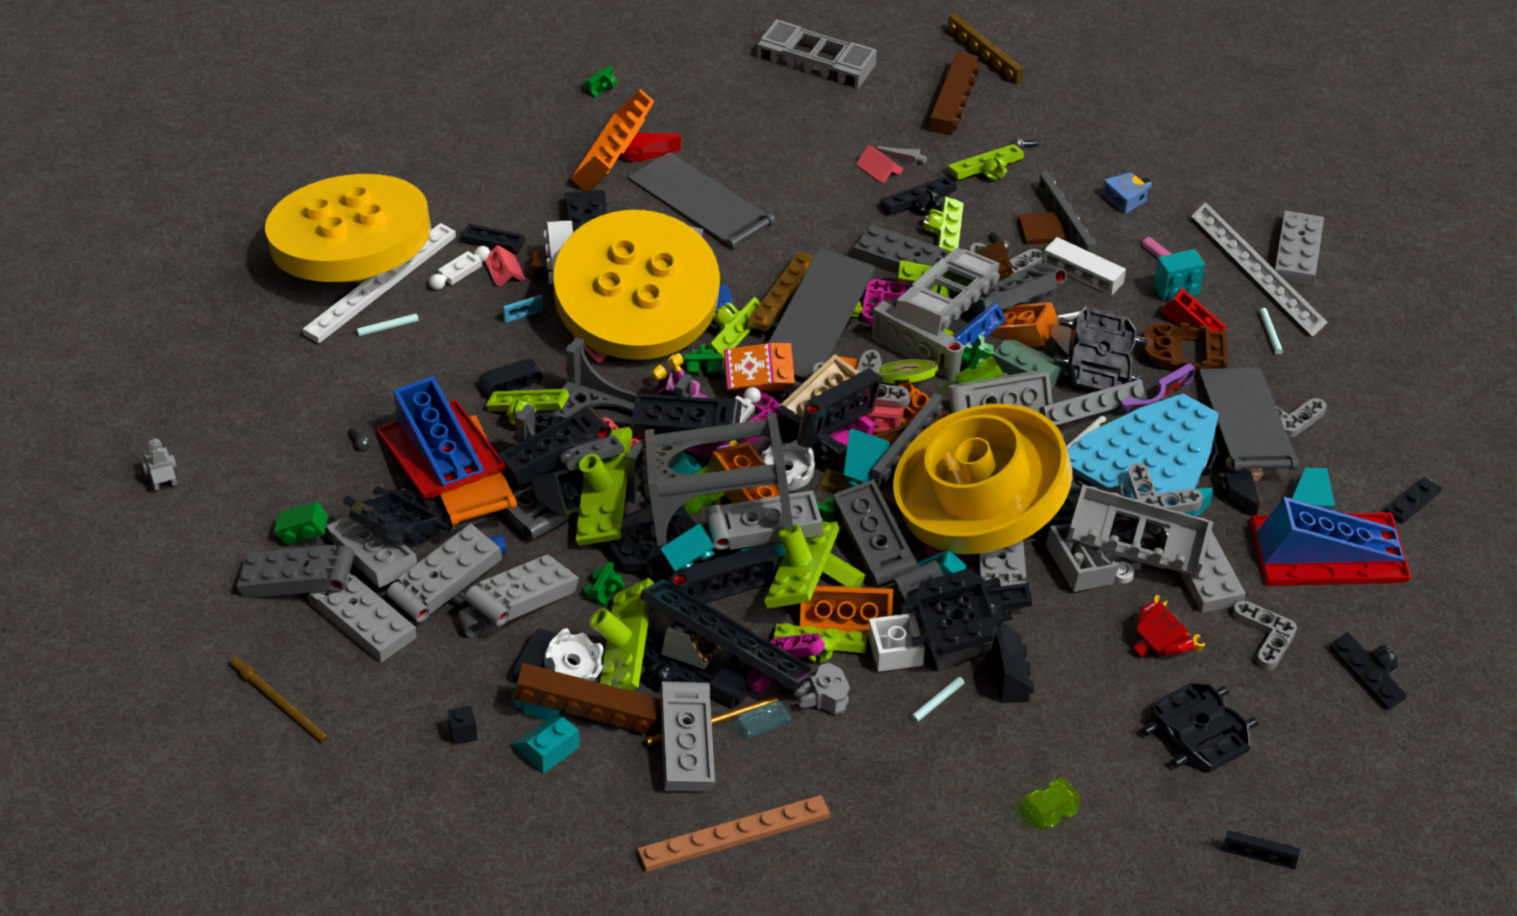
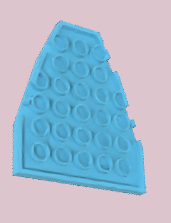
[1068,394,1219,506]

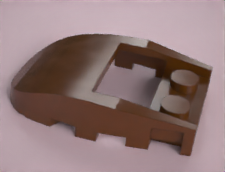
[1144,322,1228,374]

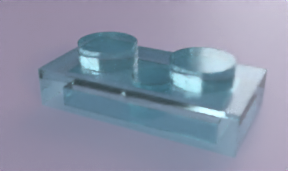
[738,701,791,738]

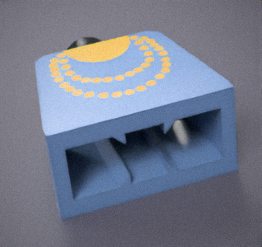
[1102,173,1152,214]

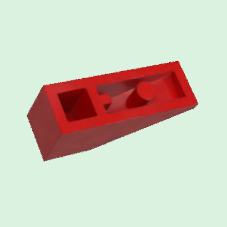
[623,133,681,162]
[1161,288,1228,331]

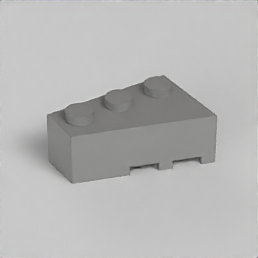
[1046,523,1119,592]

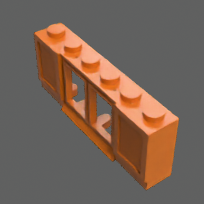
[571,89,655,191]

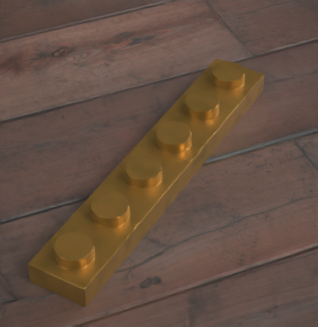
[947,13,1024,84]
[748,252,815,332]

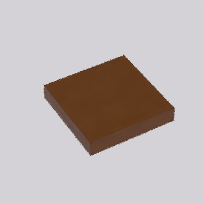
[1018,212,1065,245]

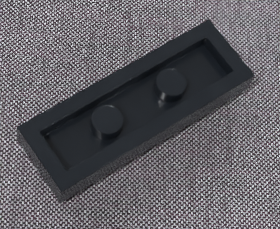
[461,223,525,253]
[1385,476,1442,524]
[1222,830,1301,870]

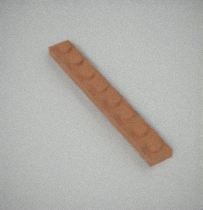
[638,795,830,872]

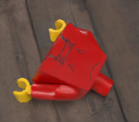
[1133,595,1205,657]

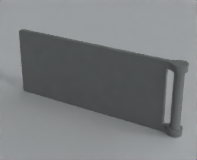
[628,152,776,250]
[769,248,876,385]
[1199,368,1299,472]

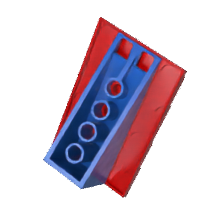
[377,376,506,499]
[1249,497,1411,586]

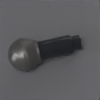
[1011,138,1039,150]
[989,232,1011,253]
[348,428,371,451]

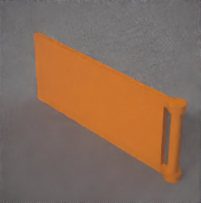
[440,415,517,526]

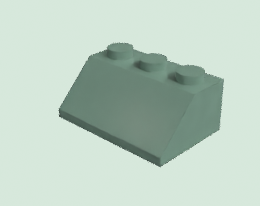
[993,340,1067,389]

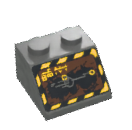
[662,621,721,669]

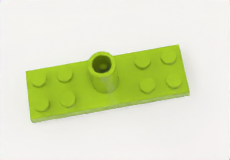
[576,427,632,546]
[765,522,840,609]
[590,578,654,691]

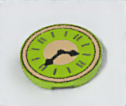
[878,359,938,384]

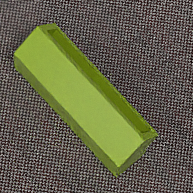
[822,553,865,587]

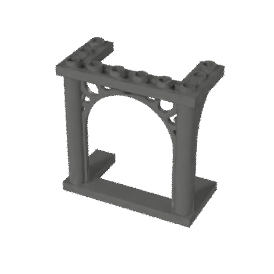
[515,337,692,504]
[641,412,793,546]

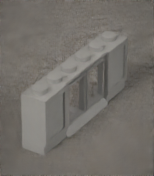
[757,19,877,89]
[894,247,1000,335]
[1067,485,1213,577]

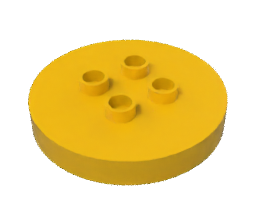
[265,174,431,282]
[553,210,720,360]
[893,404,1072,554]

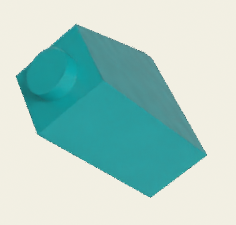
[844,428,890,488]
[1292,468,1335,511]

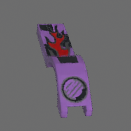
[1119,363,1195,417]

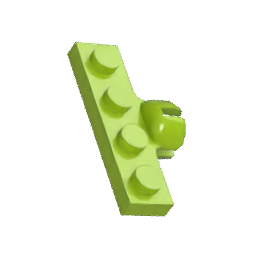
[948,144,1024,181]
[923,196,963,253]
[897,260,973,298]
[707,297,760,360]
[486,389,570,425]
[774,623,868,663]

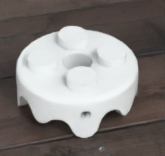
[761,439,814,491]
[544,629,603,681]

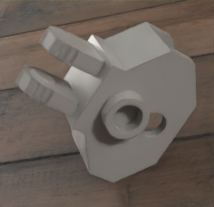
[142,439,177,490]
[793,663,850,715]

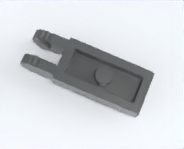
[560,435,624,470]

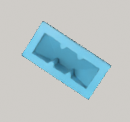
[503,295,543,323]

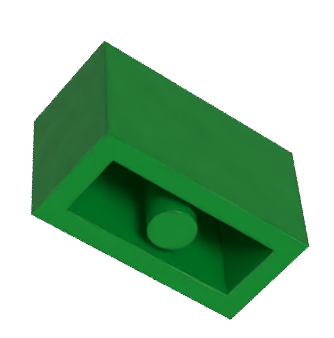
[274,501,329,545]

